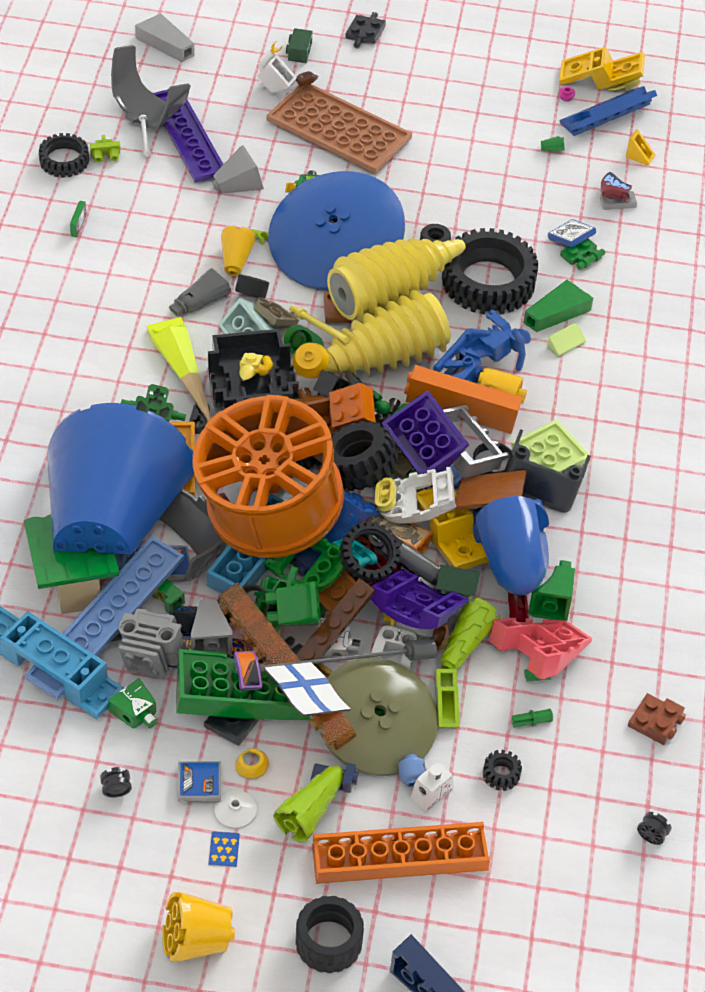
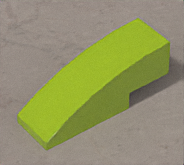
[435,669,459,728]

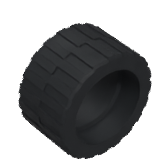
[295,896,364,973]

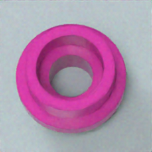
[559,86,575,101]

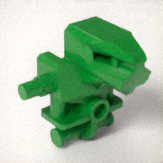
[121,384,186,422]
[251,566,326,636]

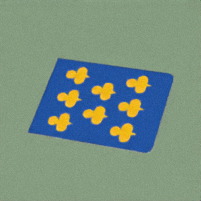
[208,831,240,867]

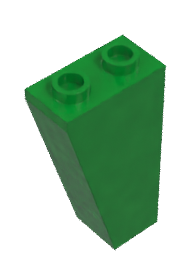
[523,280,594,332]

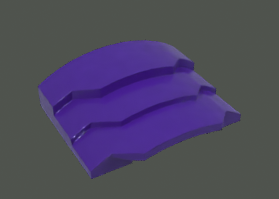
[371,569,470,629]

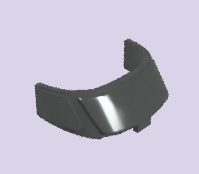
[111,45,191,129]
[159,489,223,581]

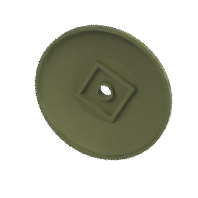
[316,658,438,776]

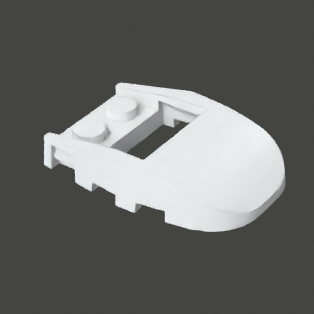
[378,467,456,524]

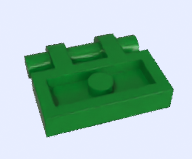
[560,239,605,270]

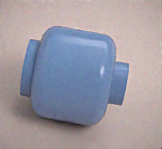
[398,754,426,787]

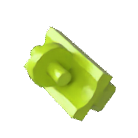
[90,135,120,163]

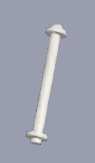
[139,115,151,157]

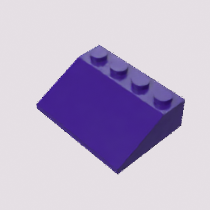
[382,390,469,475]

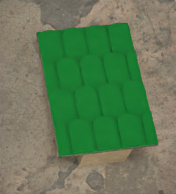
[24,514,119,614]

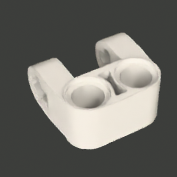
[370,625,417,670]

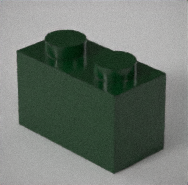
[286,28,313,63]
[435,564,480,598]

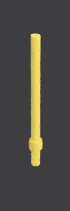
[289,305,350,344]

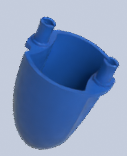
[473,496,549,596]

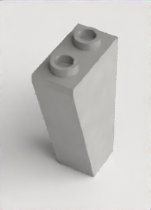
[135,13,195,62]

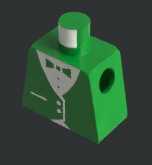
[108,678,158,728]

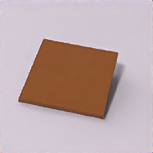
[455,470,526,510]

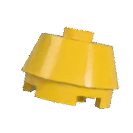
[292,343,329,378]

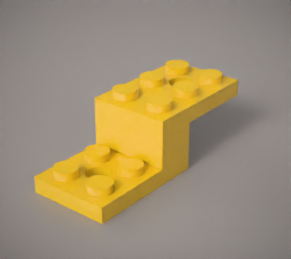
[559,46,645,90]
[417,487,489,569]

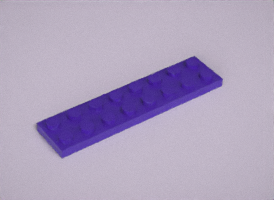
[153,89,224,183]

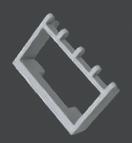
[443,405,510,478]

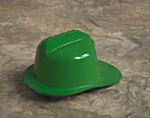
[283,325,324,354]

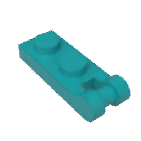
[332,539,377,568]

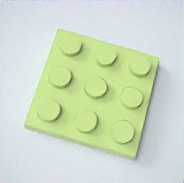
[511,420,589,473]

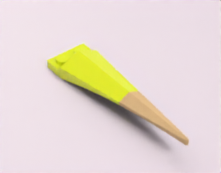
[147,317,211,421]

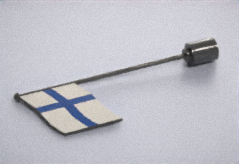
[259,638,437,716]

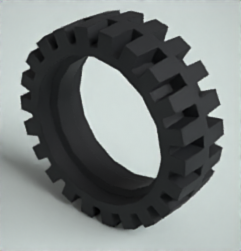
[39,133,89,178]
[339,521,401,583]

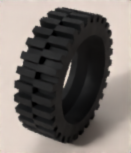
[442,228,538,315]

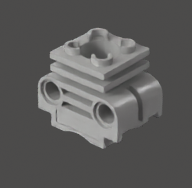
[118,608,189,679]

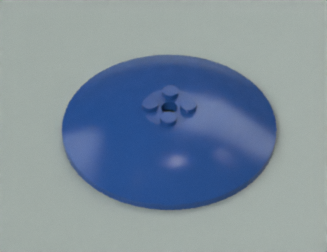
[268,171,405,290]

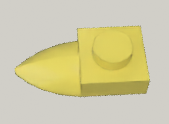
[608,79,641,91]
[239,353,263,381]

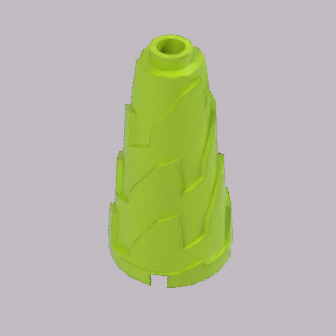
[440,597,501,669]
[273,766,344,842]

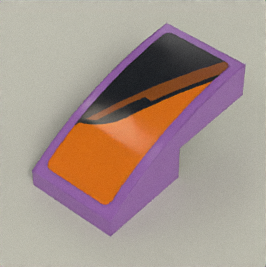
[234,651,262,690]

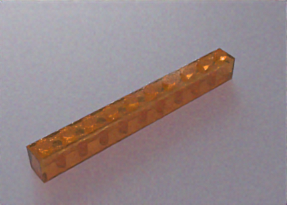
[218,582,356,750]

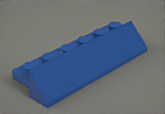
[559,86,657,136]

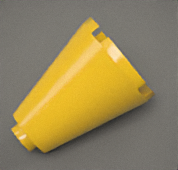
[221,226,255,276]

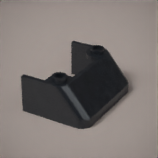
[504,429,591,513]

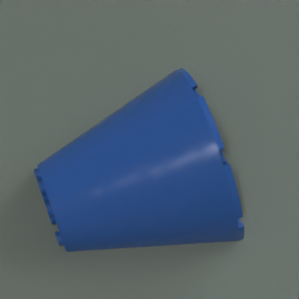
[47,403,194,554]

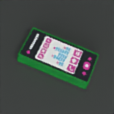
[70,201,87,237]

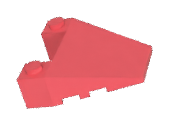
[489,618,592,679]

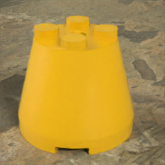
[162,892,235,962]

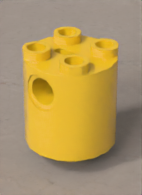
[478,367,527,404]

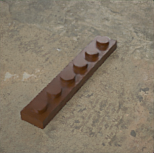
[291,578,376,666]

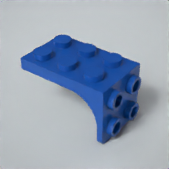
[324,491,380,544]

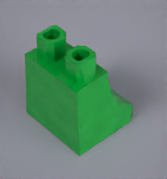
[528,560,575,621]
[265,581,321,626]

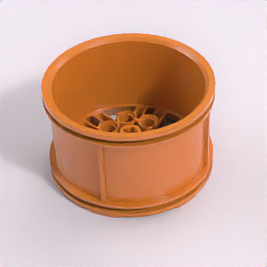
[193,395,344,558]

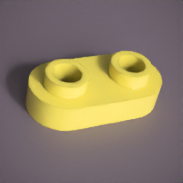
[375,478,397,512]

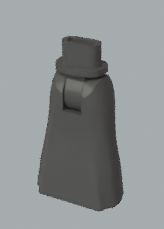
[169,268,231,316]

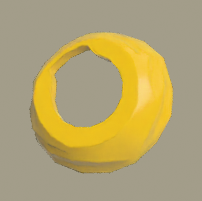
[235,748,269,779]

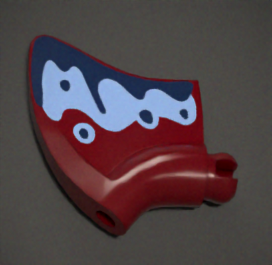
[600,172,632,202]

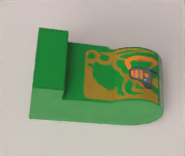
[152,579,185,613]

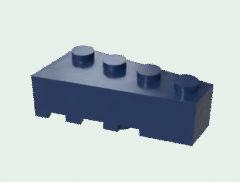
[390,934,465,992]

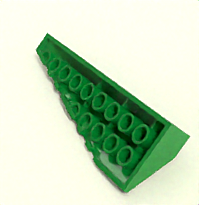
[176,649,385,720]

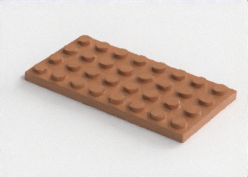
[266,84,412,174]

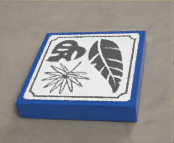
[548,219,596,248]

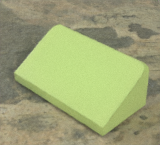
[547,323,586,357]

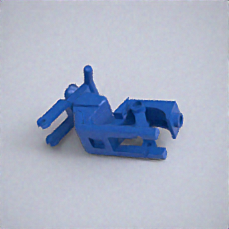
[433,310,531,383]

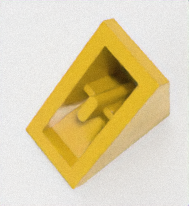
[626,129,656,165]

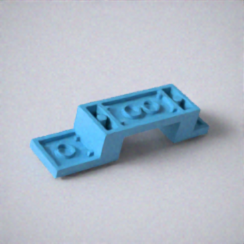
[0,606,124,719]

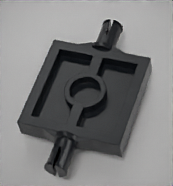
[345,12,386,48]

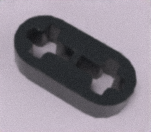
[189,403,210,434]

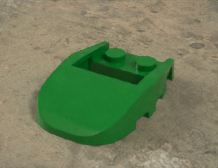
[263,537,346,592]

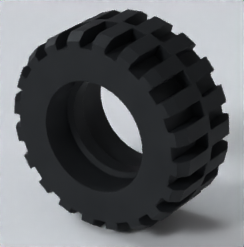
[331,421,398,491]

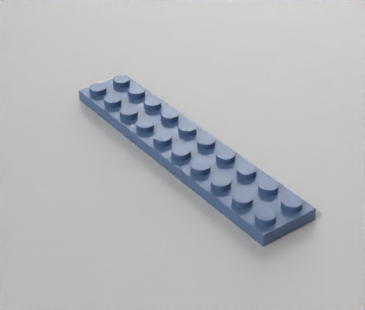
[25,536,184,701]

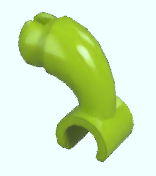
[250,229,269,245]

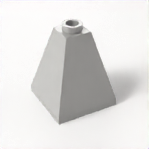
[212,145,264,193]
[191,597,232,655]

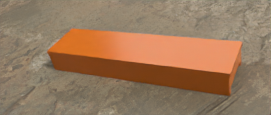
[312,822,490,884]

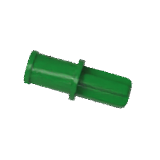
[511,708,553,727]

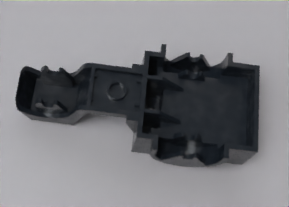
[208,329,299,411]

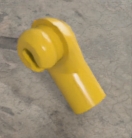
[255,356,273,376]

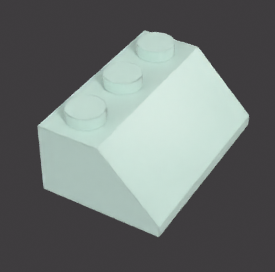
[218,298,274,334]

